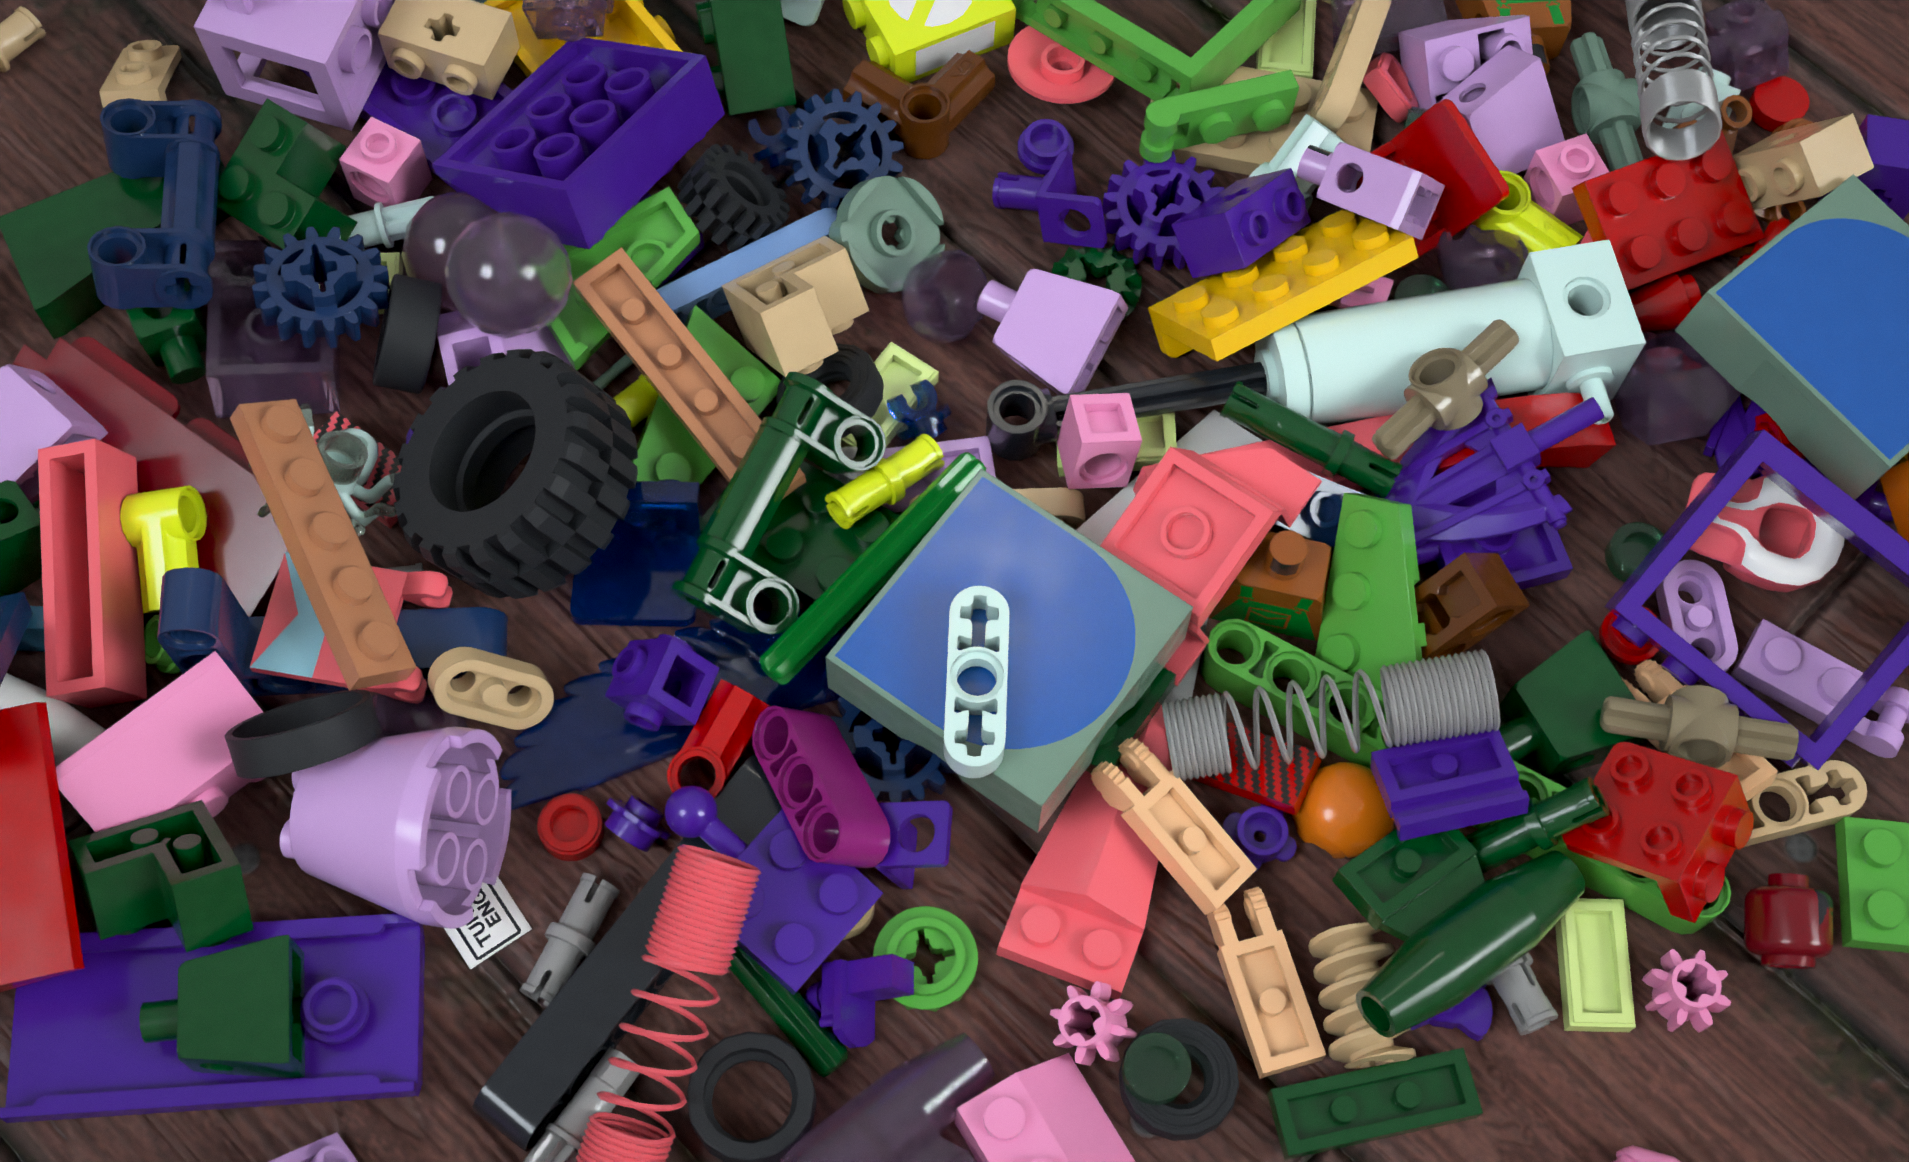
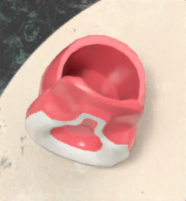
[1686,472,1845,592]

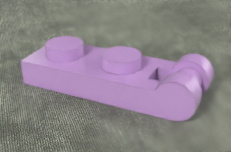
[1730,619,1909,758]

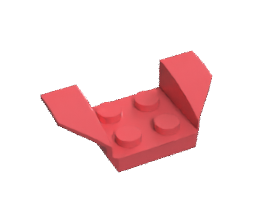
[1100,447,1322,686]

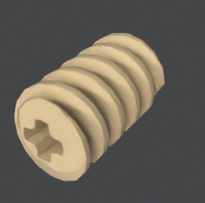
[1308,922,1416,1070]

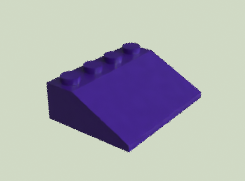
[432,36,725,249]

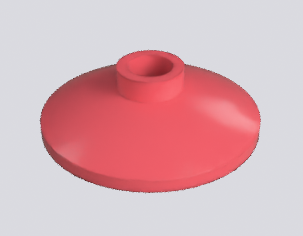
[1007,26,1115,104]

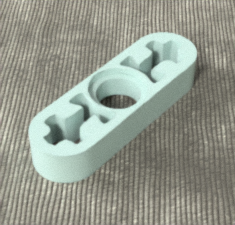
[944,586,1010,778]

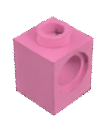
[339,117,433,207]
[1523,134,1609,225]
[1057,393,1142,489]

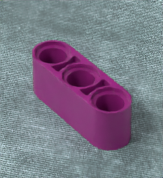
[752,705,890,868]

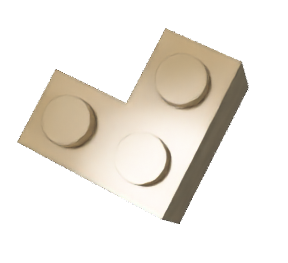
[722,236,869,377]

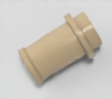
[0,6,46,73]

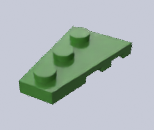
[514,187,700,370]

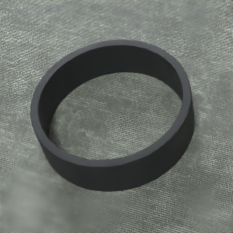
[225,690,382,779]

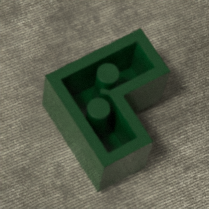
[695,0,797,115]
[217,98,358,249]
[68,800,254,952]

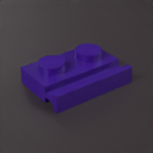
[1371,729,1529,841]

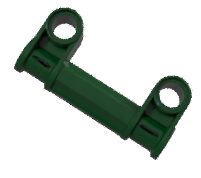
[670,372,886,634]

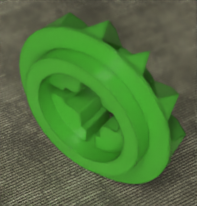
[873,906,978,1012]

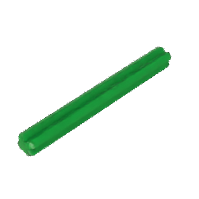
[759,452,986,685]

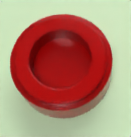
[1748,75,1810,132]
[537,793,604,862]

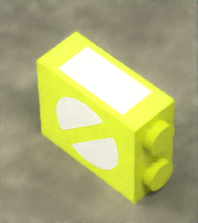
[842,0,1016,82]

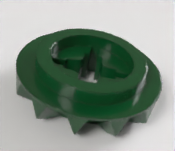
[1051,244,1142,320]

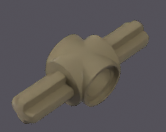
[1372,319,1519,460]
[1600,685,1799,768]

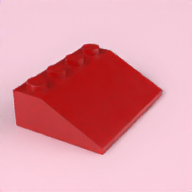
[0,702,84,992]

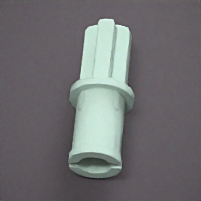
[346,196,445,249]

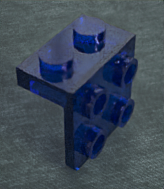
[570,479,702,627]

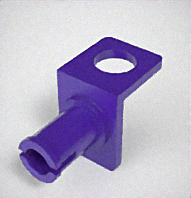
[992,151,1107,248]
[875,801,953,889]

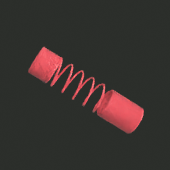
[576,844,761,1162]

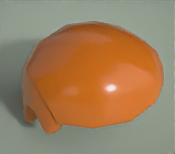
[1292,762,1395,859]

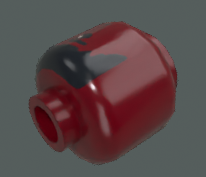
[1744,873,1833,969]

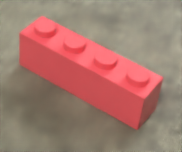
[38,438,147,708]

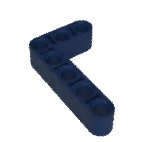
[157,567,508,697]

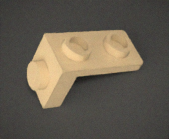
[99,40,182,108]

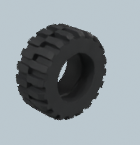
[393,349,638,599]

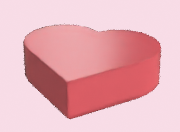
[1363,52,1418,123]

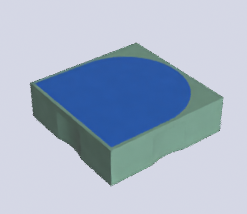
[1675,174,1909,500]
[825,469,1193,833]

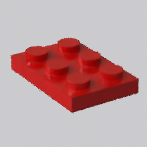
[1572,131,1765,291]

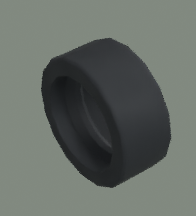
[373,274,442,394]
[686,1031,817,1162]

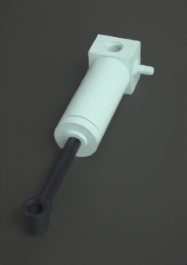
[986,239,1646,461]

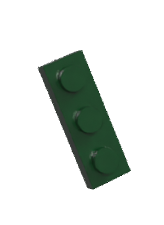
[1267,1048,1483,1160]

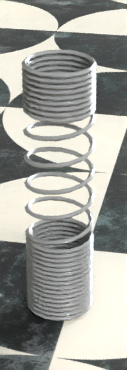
[1625,0,1722,161]
[1162,649,1500,781]

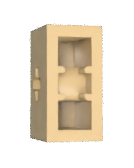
[378,0,520,100]
[1733,113,1874,210]

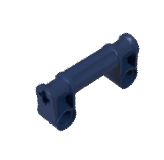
[87,98,222,310]

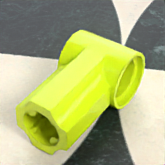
[1466,170,1584,260]
[120,485,207,614]

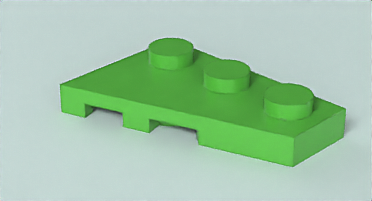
[632,305,781,519]
[1315,493,1427,691]

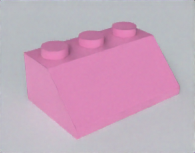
[56,651,266,833]
[955,1053,1135,1162]

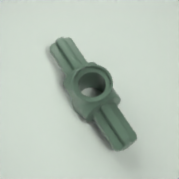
[1570,32,1643,171]

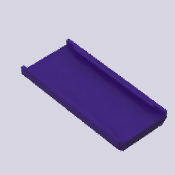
[0,913,425,1123]

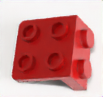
[1356,99,1509,268]
[1562,742,1754,923]

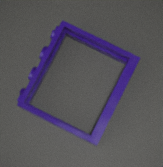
[1604,429,1909,770]

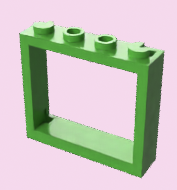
[1011,0,1302,101]

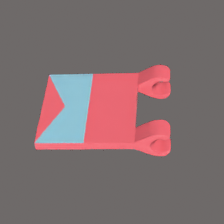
[249,552,453,704]

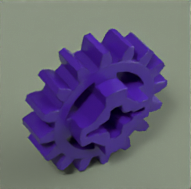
[1102,151,1224,271]

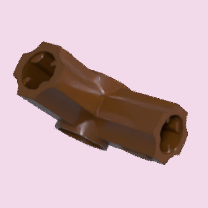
[843,50,995,160]

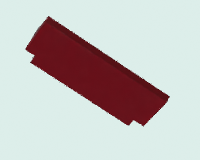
[12,337,288,617]

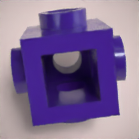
[604,634,720,731]

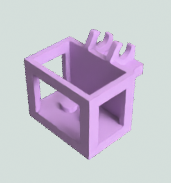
[193,0,395,131]

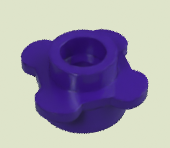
[605,795,671,852]
[1223,804,1297,872]

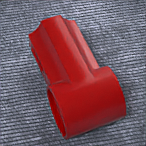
[667,679,770,799]

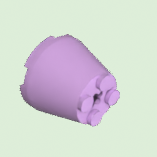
[280,726,511,929]

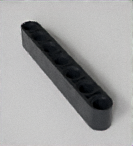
[472,753,782,1152]

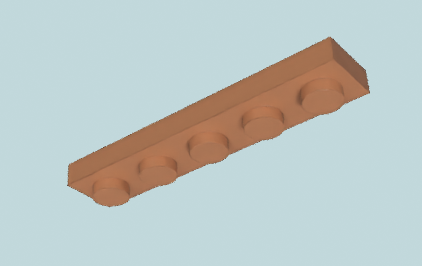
[573,247,806,499]
[230,399,416,691]

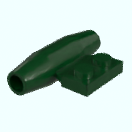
[1332,828,1585,1038]

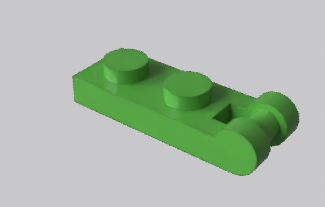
[1139,70,1299,163]

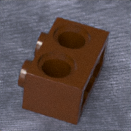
[1415,552,1530,660]

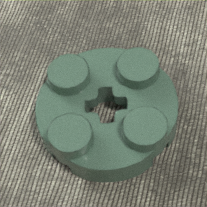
[829,176,945,295]

